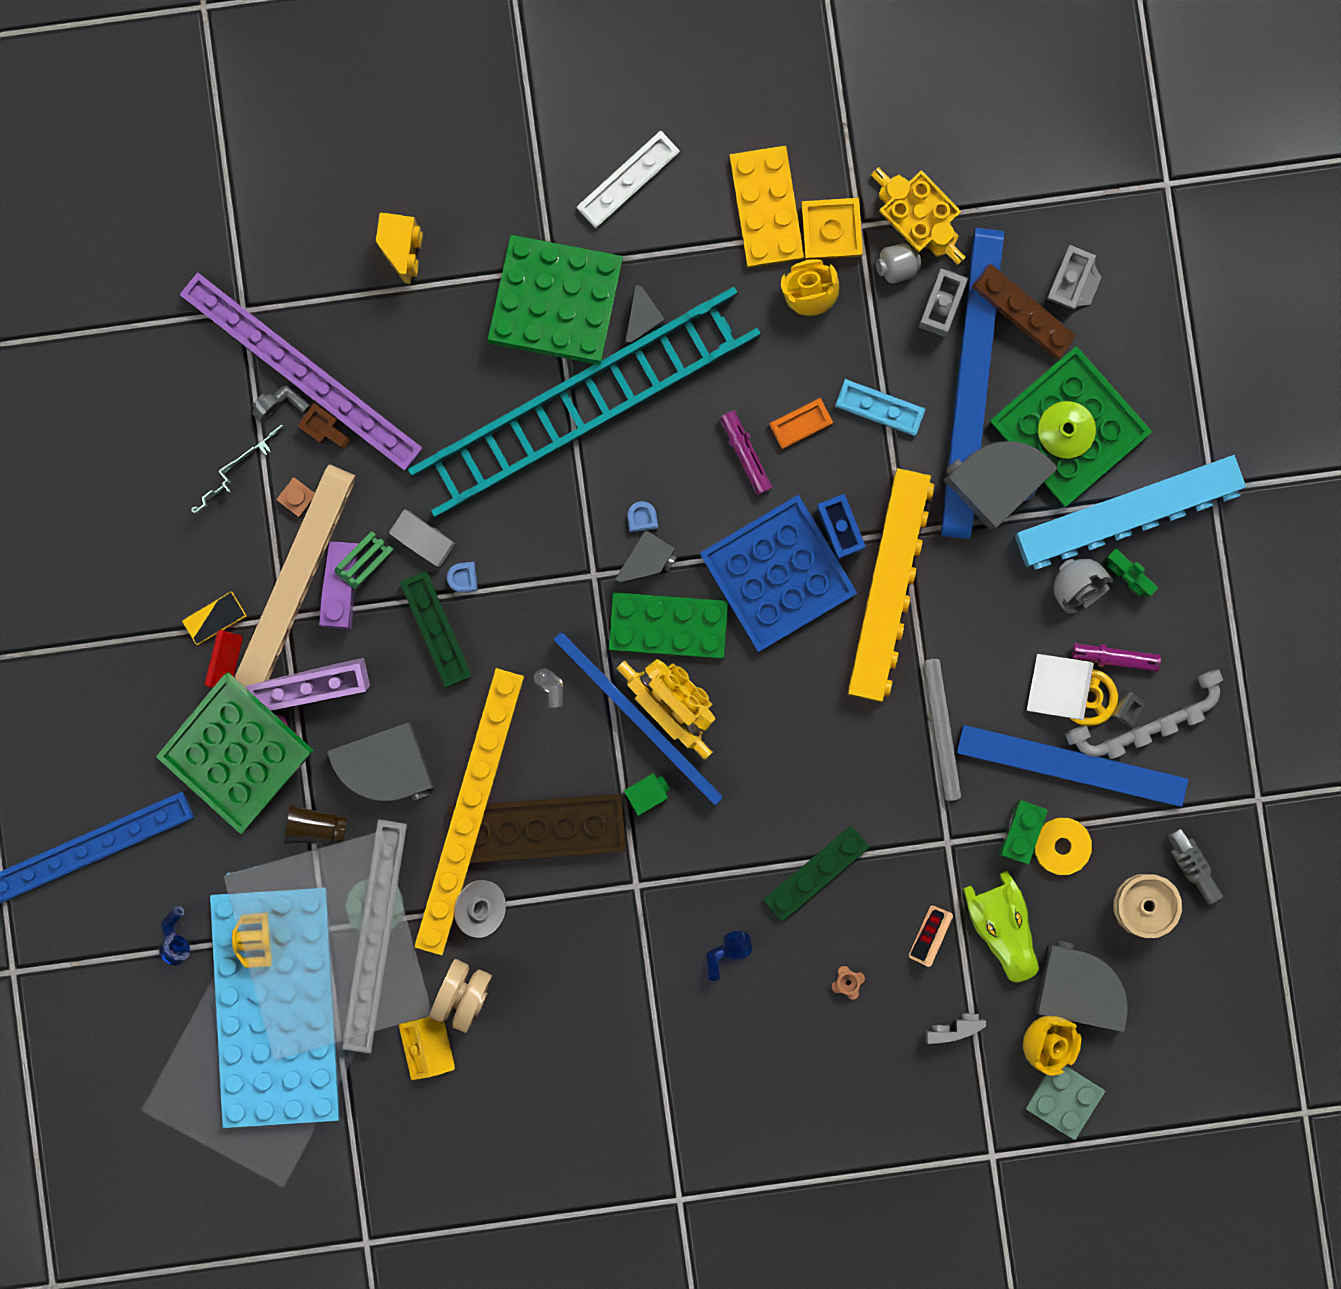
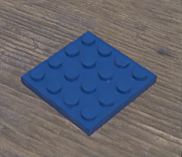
[699,495,857,652]

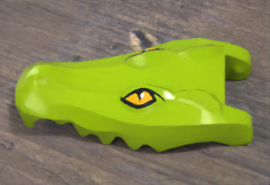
[962,870,1039,982]

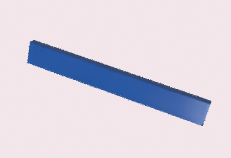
[553,633,722,805]
[956,725,1189,807]
[0,791,195,904]

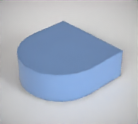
[628,501,658,532]
[447,562,478,593]

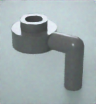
[252,385,311,423]

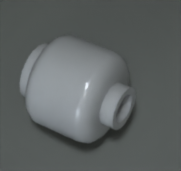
[876,243,921,283]

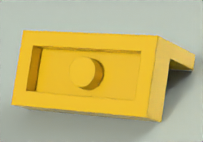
[398,1017,455,1080]

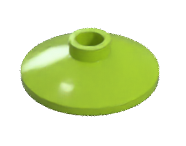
[1038,401,1096,459]

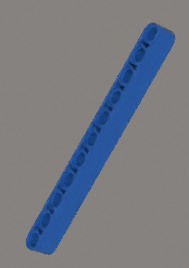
[941,228,1004,539]

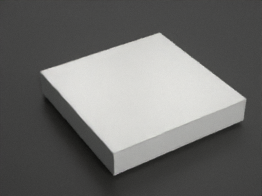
[1027,654,1094,720]

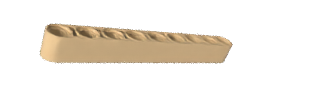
[234,464,356,689]

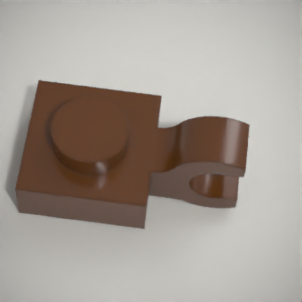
[297,403,351,450]

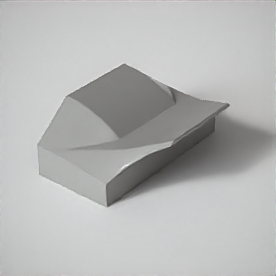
[1047,245,1102,310]

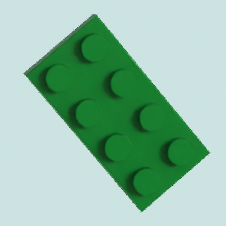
[609,592,728,659]

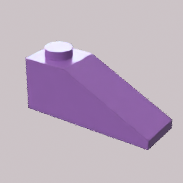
[319,541,358,629]

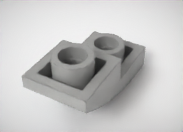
[389,509,456,567]
[926,1013,986,1044]

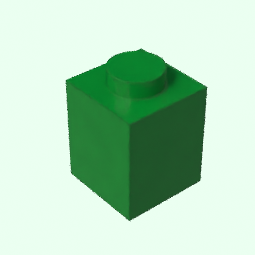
[624,773,670,816]

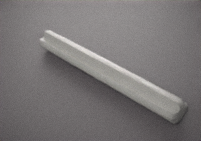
[924,659,961,801]

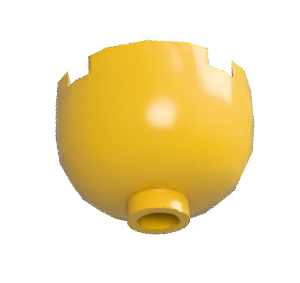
[781,259,839,316]
[1023,1016,1082,1076]

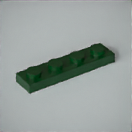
[400,571,473,688]
[763,825,870,922]

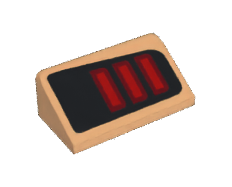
[909,905,953,967]

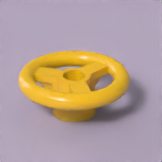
[1070,669,1118,726]

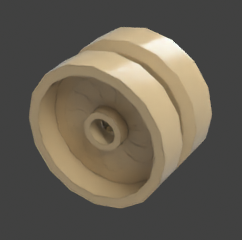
[1113,874,1182,938]
[429,959,492,1033]

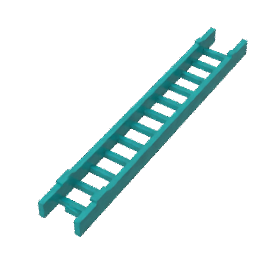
[408,287,761,519]

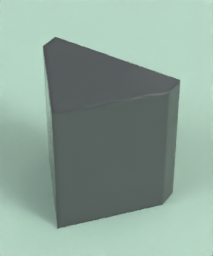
[1111,690,1146,728]

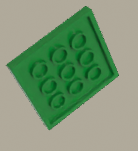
[488,235,623,365]
[989,346,1152,508]
[156,672,314,834]

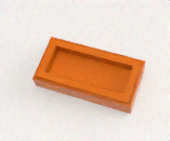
[769,398,833,450]

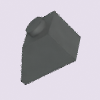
[615,530,677,584]

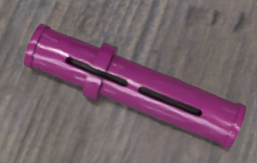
[719,410,773,495]
[1071,643,1161,672]

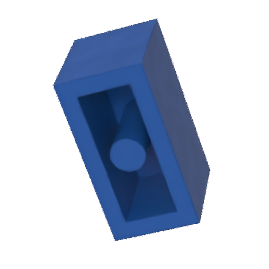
[816,494,866,560]

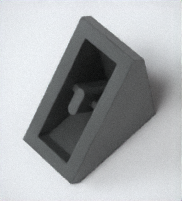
[626,285,665,346]

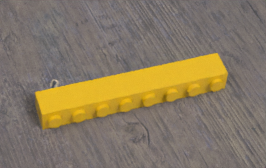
[847,468,935,702]

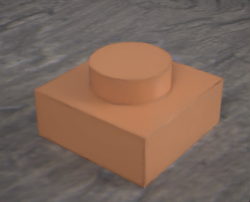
[276,477,315,518]

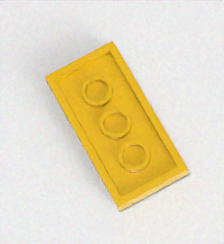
[729,146,804,268]

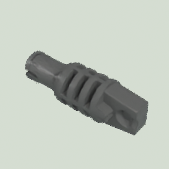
[1167,829,1223,905]

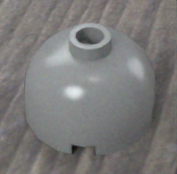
[1053,559,1113,614]

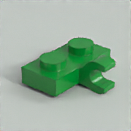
[1105,549,1158,598]

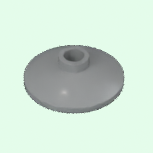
[454,880,506,938]

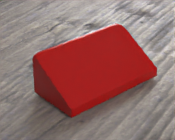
[205,630,243,688]

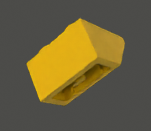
[376,212,423,284]

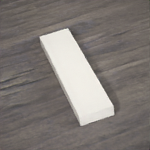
[577,131,680,229]

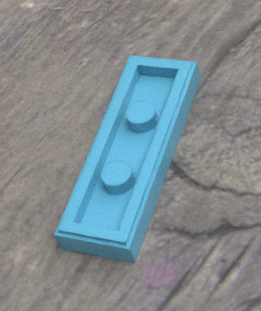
[835,379,926,437]

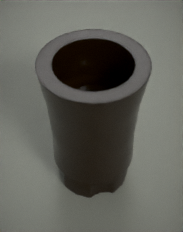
[284,804,347,846]

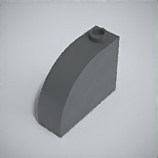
[943,441,1057,530]
[327,722,434,801]
[1035,940,1128,1032]

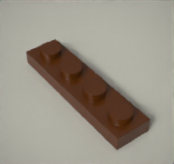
[971,264,1076,359]

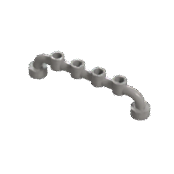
[1065,669,1223,759]

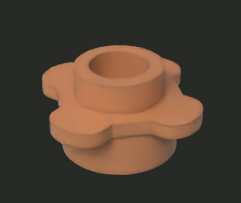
[832,966,865,1000]

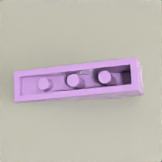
[246,658,370,711]

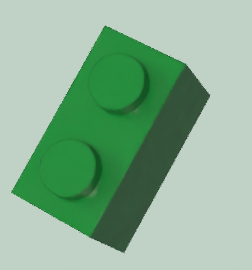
[998,800,1048,865]

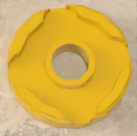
[1034,818,1092,875]

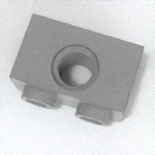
[919,268,968,337]

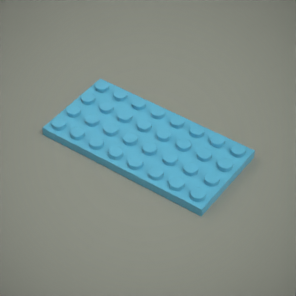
[210,887,340,1128]

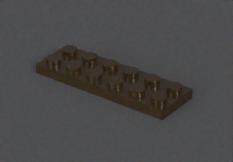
[448,794,626,863]

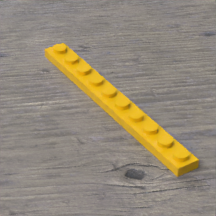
[414,668,524,955]

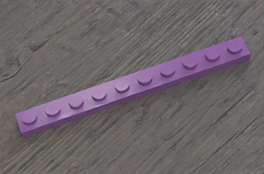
[180,272,423,472]

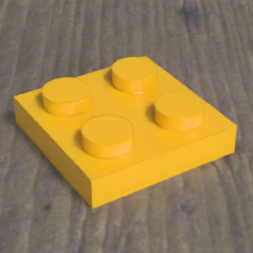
[801,198,863,260]

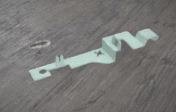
[191,425,284,514]

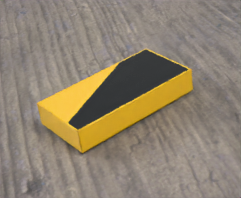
[182,591,247,646]

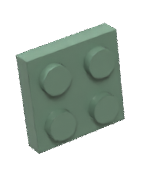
[1025,1066,1106,1140]

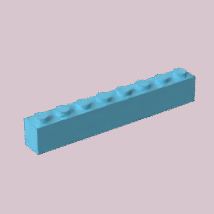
[1014,455,1246,570]

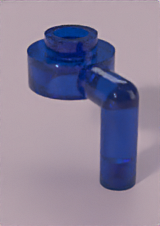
[159,906,190,966]
[706,931,752,981]

